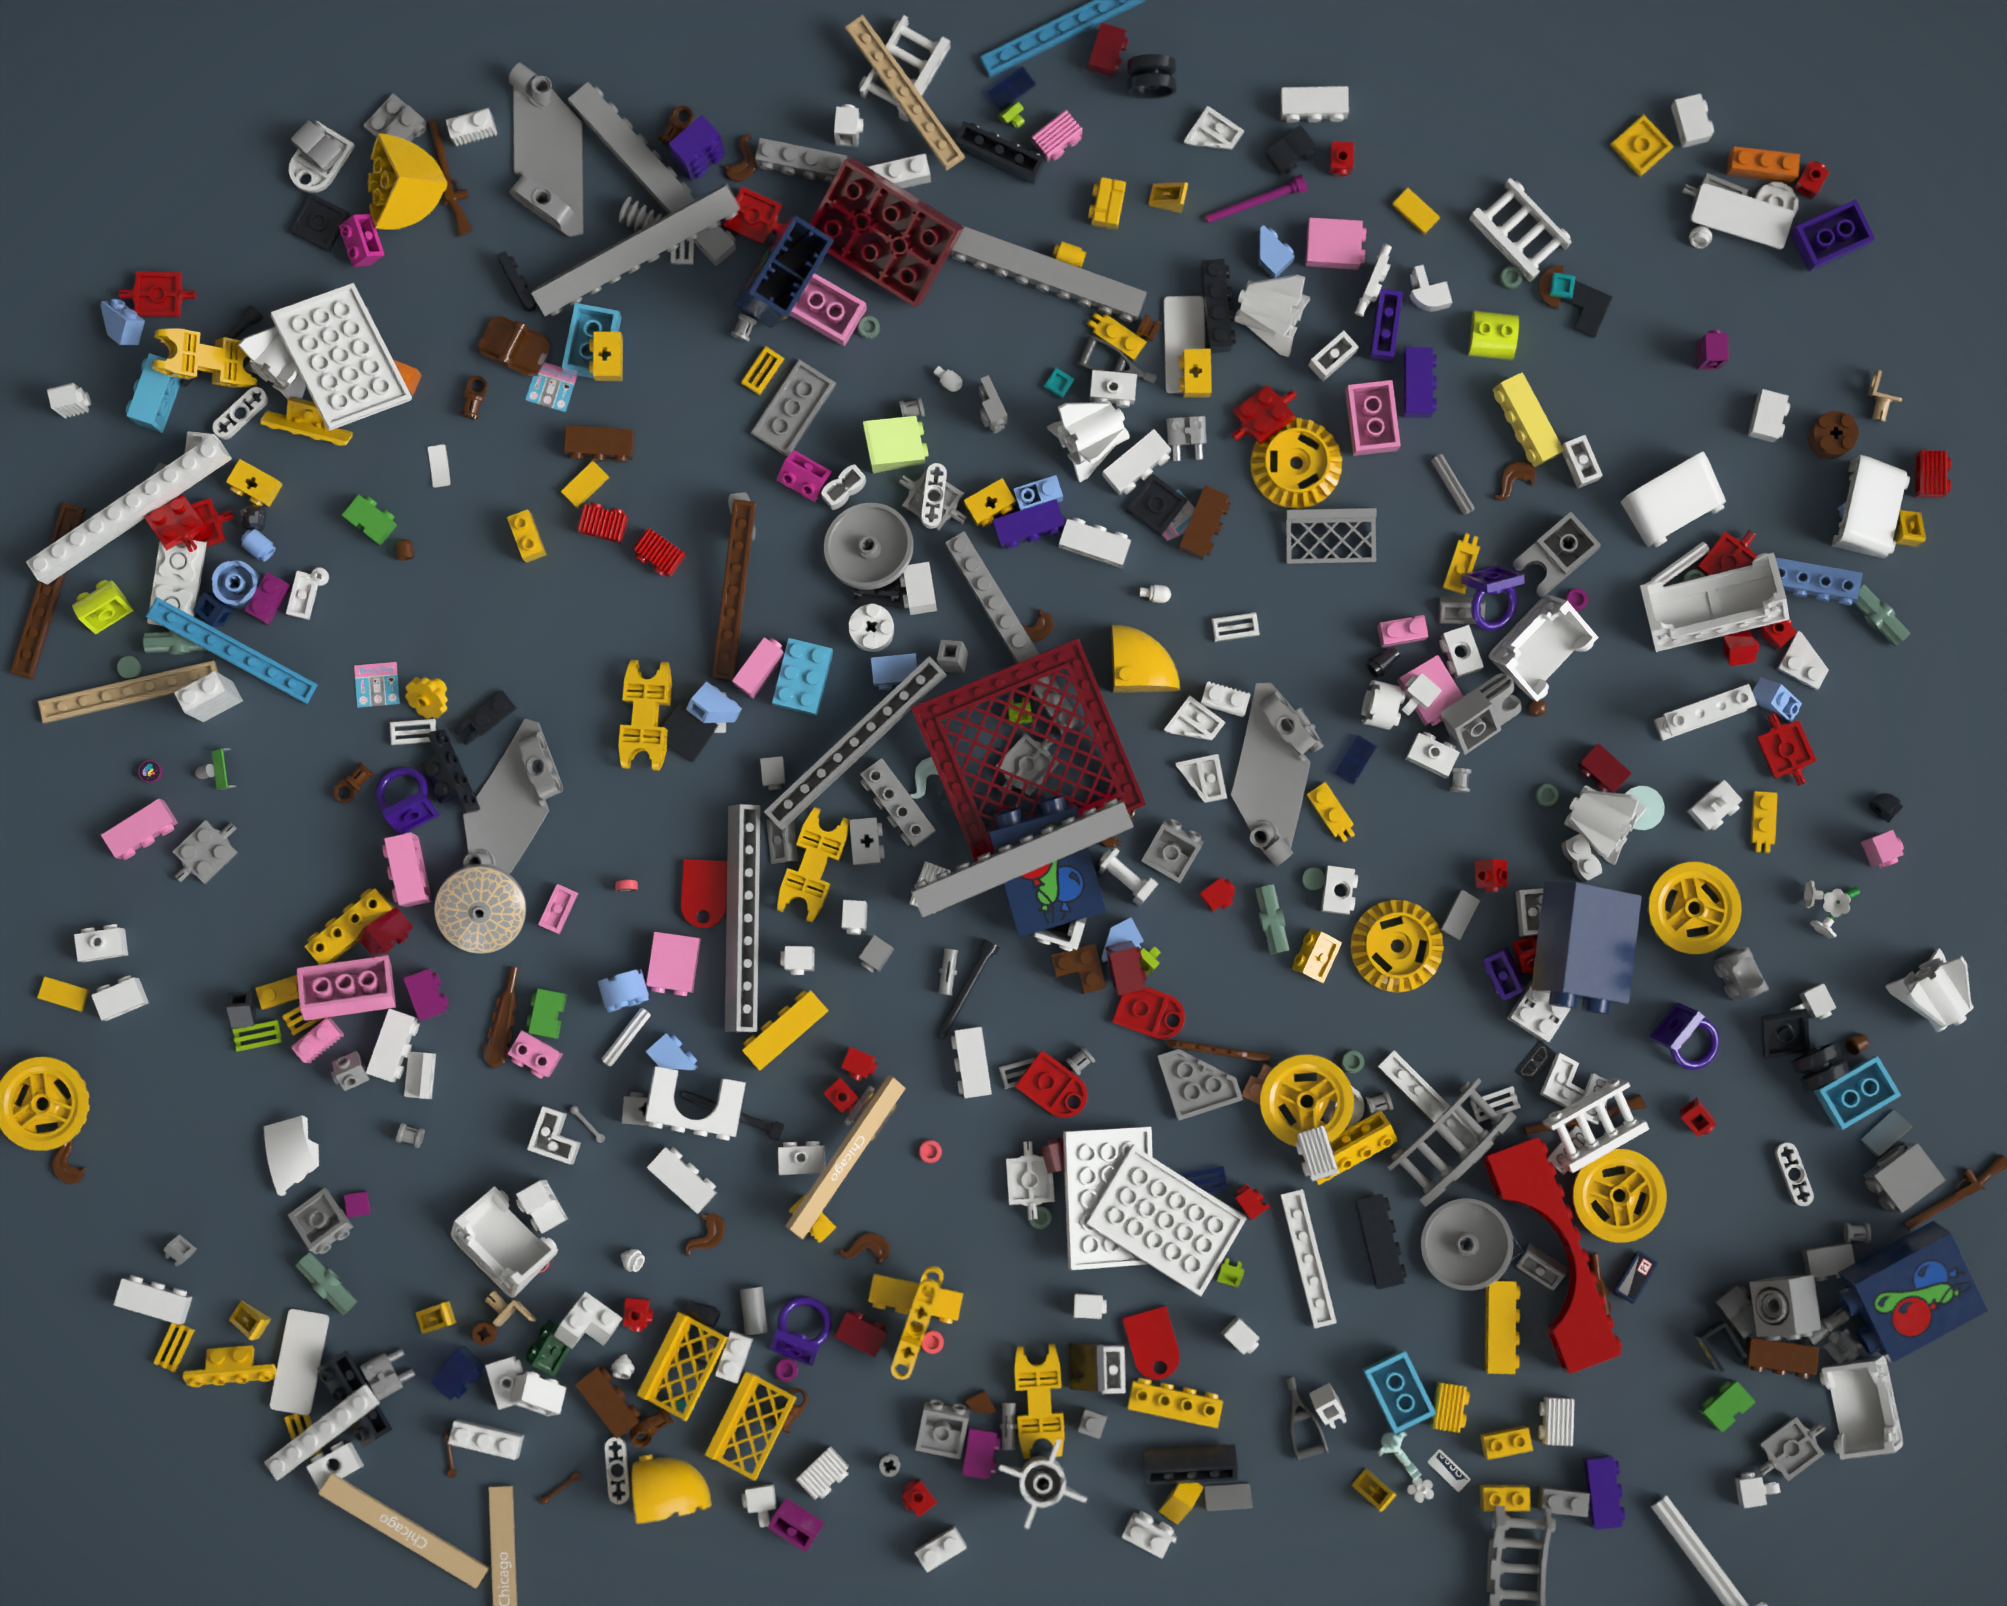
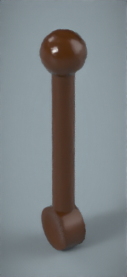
[443,1430,457,1478]
[540,1472,581,1505]

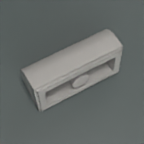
[740,1286,768,1335]

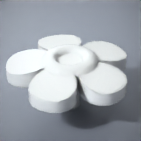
[1407,1477,1434,1502]

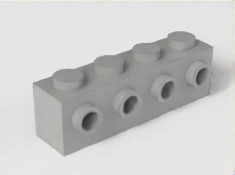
[755,138,847,184]
[860,758,936,848]

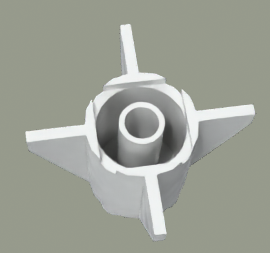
[1235,275,1310,357]
[238,326,306,400]
[1047,400,1129,482]
[1564,785,1647,865]
[1885,948,1974,1032]
[999,1439,1087,1529]

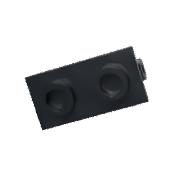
[854,585,900,608]

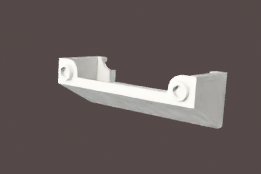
[1640,553,1790,652]

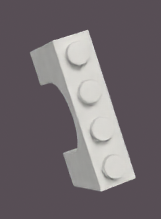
[644,1067,745,1140]

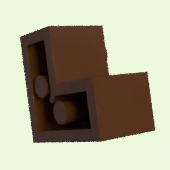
[1051,944,1106,994]

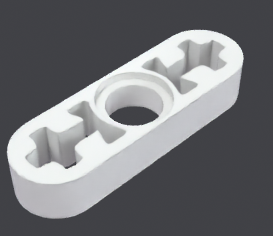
[213,387,268,439]
[921,463,947,529]
[1775,1143,1814,1206]
[605,1436,630,1504]

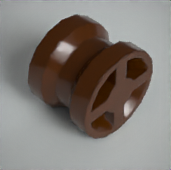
[1136,315,1162,342]
[472,1322,497,1345]

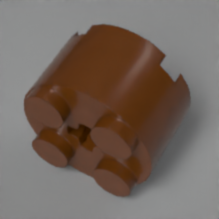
[1808,411,1859,460]

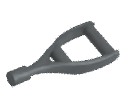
[1077,335,1157,384]
[1286,1377,1329,1462]

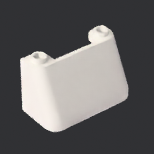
[1621,451,1726,547]
[1832,455,1910,559]
[1489,595,1598,702]
[451,1186,558,1298]
[1820,1356,1903,1460]

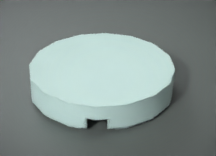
[1625,786,1665,831]

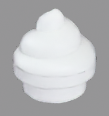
[1689,225,1712,248]
[621,1249,645,1272]
[611,1354,635,1379]

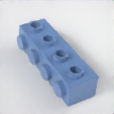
[1775,557,1863,605]

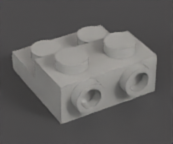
[363,93,427,142]
[978,375,1008,434]
[1141,819,1204,883]
[288,1188,353,1255]
[916,1399,970,1459]

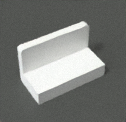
[404,1052,436,1099]

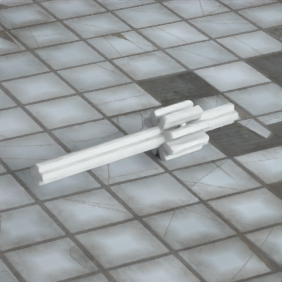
[1651,1496,1767,1606]

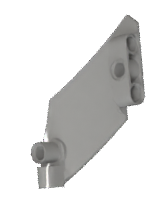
[509,63,583,238]
[1231,682,1318,868]
[463,718,563,874]

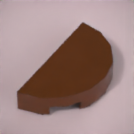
[1538,265,1564,310]

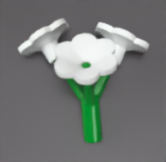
[1804,880,1860,939]

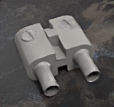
[1167,416,1207,461]
[360,1349,415,1401]

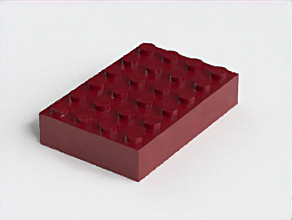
[810,157,965,307]

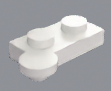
[286,568,329,620]

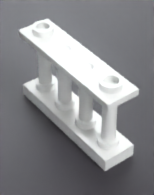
[859,15,950,122]
[1469,178,1572,282]
[1654,684,1757,741]
[1098,848,1158,907]
[1542,1078,1649,1173]

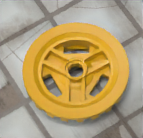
[1250,418,1342,509]
[1647,862,1742,955]
[1350,900,1444,992]
[1260,1055,1354,1147]
[0,1057,90,1151]
[1572,1149,1667,1243]

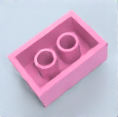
[789,273,867,347]
[1345,380,1401,456]
[382,832,433,908]

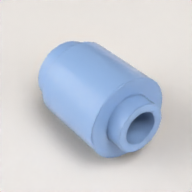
[241,529,276,562]

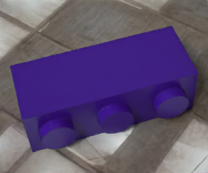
[1369,289,1403,363]
[1403,347,1437,418]
[993,499,1065,550]
[1583,1455,1625,1530]

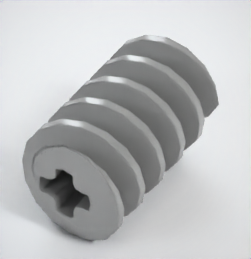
[619,196,662,232]

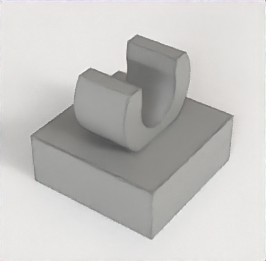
[164,1234,197,1266]

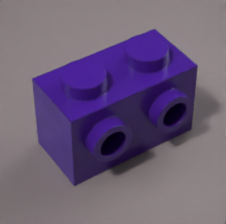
[1483,946,1526,1001]

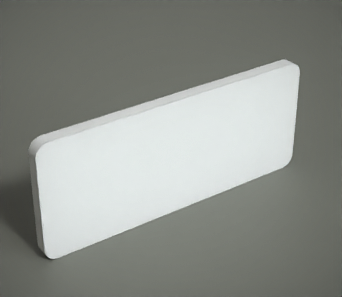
[1691,184,1794,249]
[1164,296,1205,394]
[270,1309,329,1415]

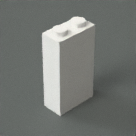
[174,671,243,722]

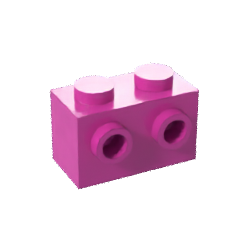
[339,214,385,267]
[777,450,832,502]

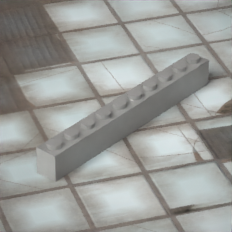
[568,82,736,266]
[531,182,740,316]
[950,226,1147,322]
[945,531,1081,736]
[764,656,947,830]
[911,798,1134,917]
[725,804,760,1032]

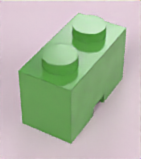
[342,494,397,546]
[526,989,567,1039]
[1699,1380,1756,1433]

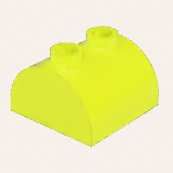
[1468,311,1519,360]
[72,580,134,635]

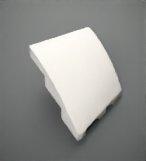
[264,1116,319,1196]

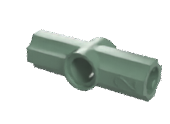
[1854,584,1911,647]
[143,630,208,654]
[1255,884,1289,955]
[296,1252,358,1315]

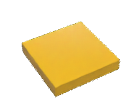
[1610,114,1674,177]

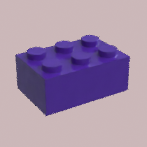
[668,115,725,181]
[1790,199,1875,272]

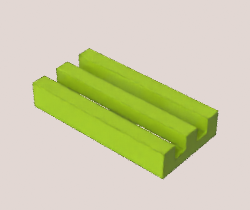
[232,1020,283,1052]

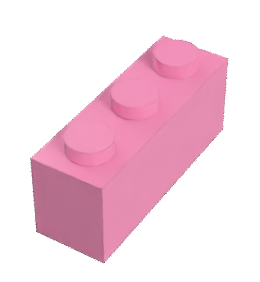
[101,799,178,860]

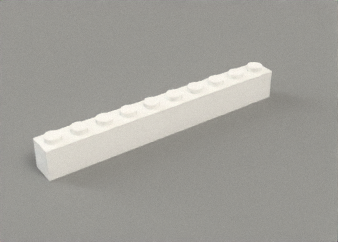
[26,435,232,584]

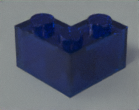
[431,1346,485,1401]

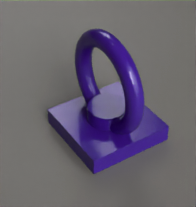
[1461,565,1525,631]
[375,767,439,835]
[1650,1002,1720,1070]
[770,1296,832,1367]

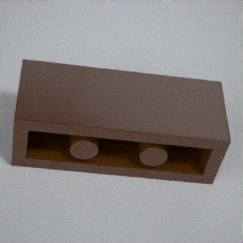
[564,425,635,463]
[1178,485,1231,560]
[1743,1337,1820,1378]
[575,1366,641,1439]

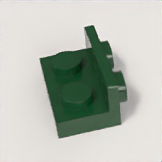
[526,1320,571,1377]

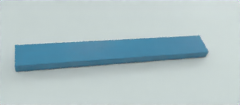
[980,0,1146,78]
[146,597,318,704]

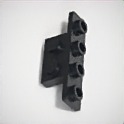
[421,730,480,814]

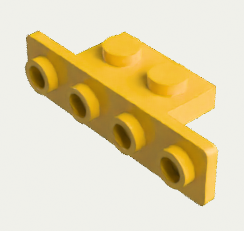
[260,396,353,445]
[183,1345,277,1387]

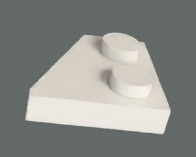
[1184,106,1244,150]
[1777,631,1828,691]
[1163,696,1226,741]
[1176,754,1227,803]

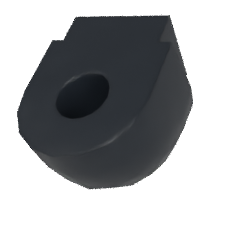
[1869,793,1904,823]

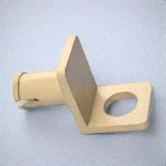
[1868,370,1902,422]
[485,1291,537,1326]

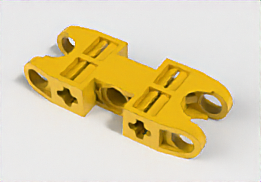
[152,329,257,388]
[618,660,672,771]
[777,807,850,923]
[891,1266,944,1380]
[1014,1344,1064,1459]

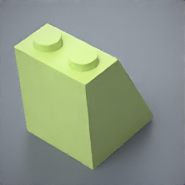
[863,416,929,474]

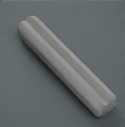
[1432,454,1474,515]

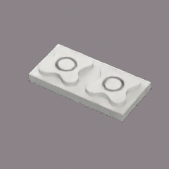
[147,540,207,626]

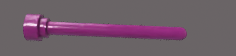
[1205,174,1308,223]

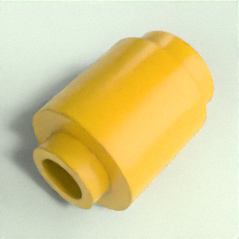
[1052,241,1087,268]

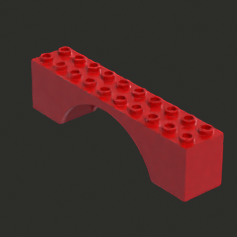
[1482,1137,1622,1374]

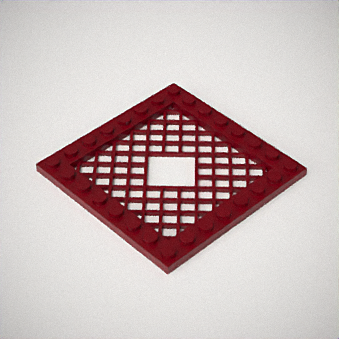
[911,638,1146,862]

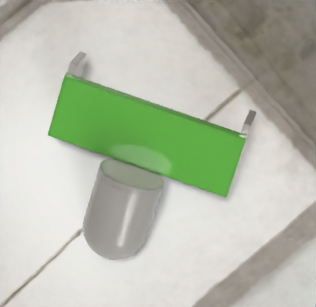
[195,748,236,790]

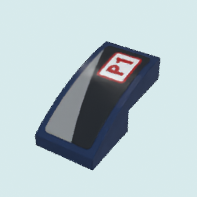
[1613,1251,1658,1304]

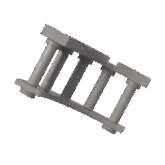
[1387,1078,1517,1207]
[1486,1506,1555,1606]

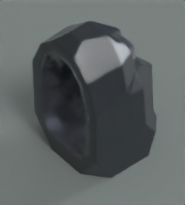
[239,505,266,531]

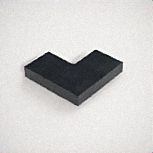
[1562,280,1613,338]

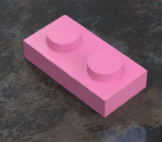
[538,884,579,934]

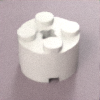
[849,604,894,652]
[1361,680,1406,730]

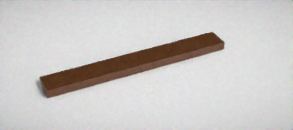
[712,499,757,680]
[10,502,86,680]

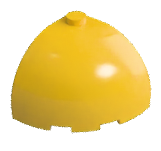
[368,133,447,230]
[1111,625,1180,693]
[632,1454,712,1524]

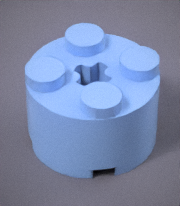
[212,560,261,609]
[598,969,649,1013]

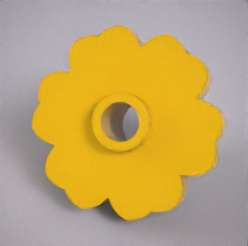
[405,677,448,719]

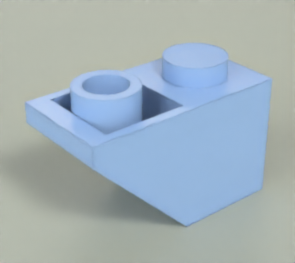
[1258,225,1295,279]
[101,299,145,345]
[1014,475,1063,510]
[1752,677,1802,723]
[686,682,742,723]
[1101,918,1144,963]
[646,1033,698,1070]

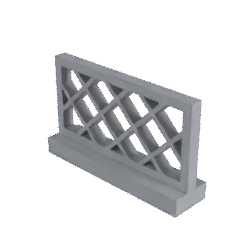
[1285,508,1377,564]

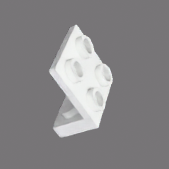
[1034,917,1087,951]
[1121,1511,1177,1559]

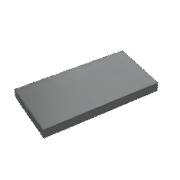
[751,359,836,457]

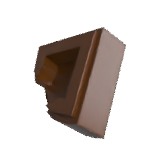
[965,1390,996,1414]

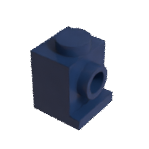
[193,592,235,627]

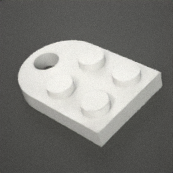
[289,121,355,193]

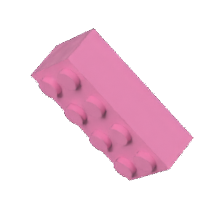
[297,955,396,1021]

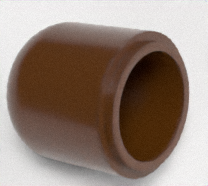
[395,539,414,561]
[1527,699,1547,717]
[1845,1033,1869,1055]

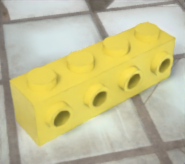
[1492,372,1564,467]

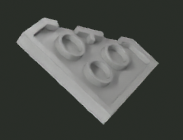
[1157,1049,1243,1121]

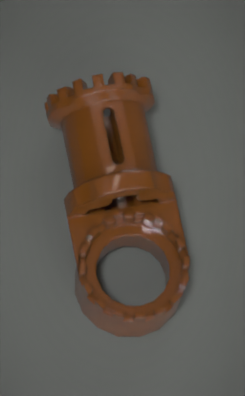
[658,105,694,146]
[460,375,488,420]
[333,761,374,804]
[771,1388,809,1433]
[629,1407,674,1448]

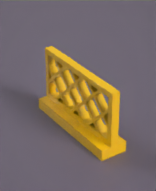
[637,1312,728,1421]
[705,1372,797,1481]

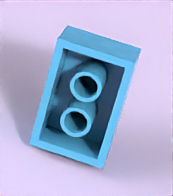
[562,303,622,382]
[126,353,182,433]
[772,638,833,717]
[1813,1056,1901,1130]
[1362,1349,1436,1434]

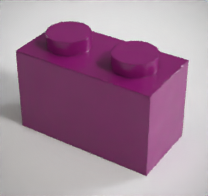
[1696,330,1729,370]
[244,572,292,625]
[404,969,449,1021]
[962,1427,1000,1479]
[767,1498,825,1552]

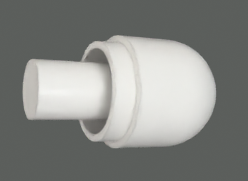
[934,366,963,392]
[1139,584,1171,603]

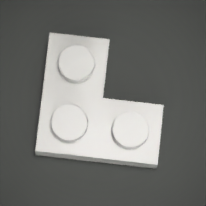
[1540,1053,1585,1108]

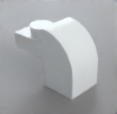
[1410,265,1452,312]

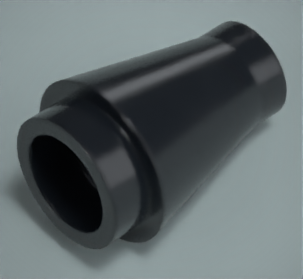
[1366,647,1400,678]
[685,1300,721,1328]

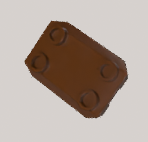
[478,316,552,376]

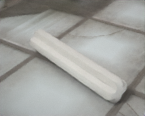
[1651,542,1710,585]
[602,1008,651,1066]

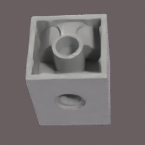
[1863,1143,1945,1213]
[1750,1274,1821,1341]

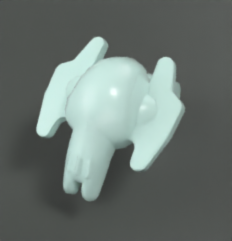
[1378,1432,1421,1481]

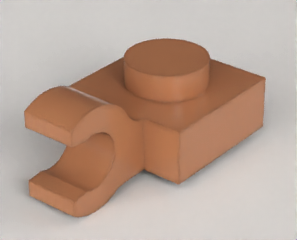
[1241,1064,1272,1105]

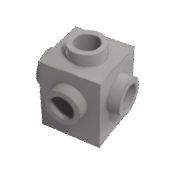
[331,1051,370,1091]

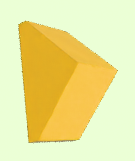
[1148,182,1188,213]
[1895,510,1926,547]
[229,1301,271,1340]
[415,1301,456,1334]
[1351,1468,1396,1512]
[1159,1483,1204,1525]

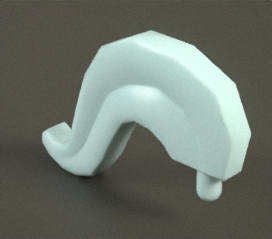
[910,757,939,799]

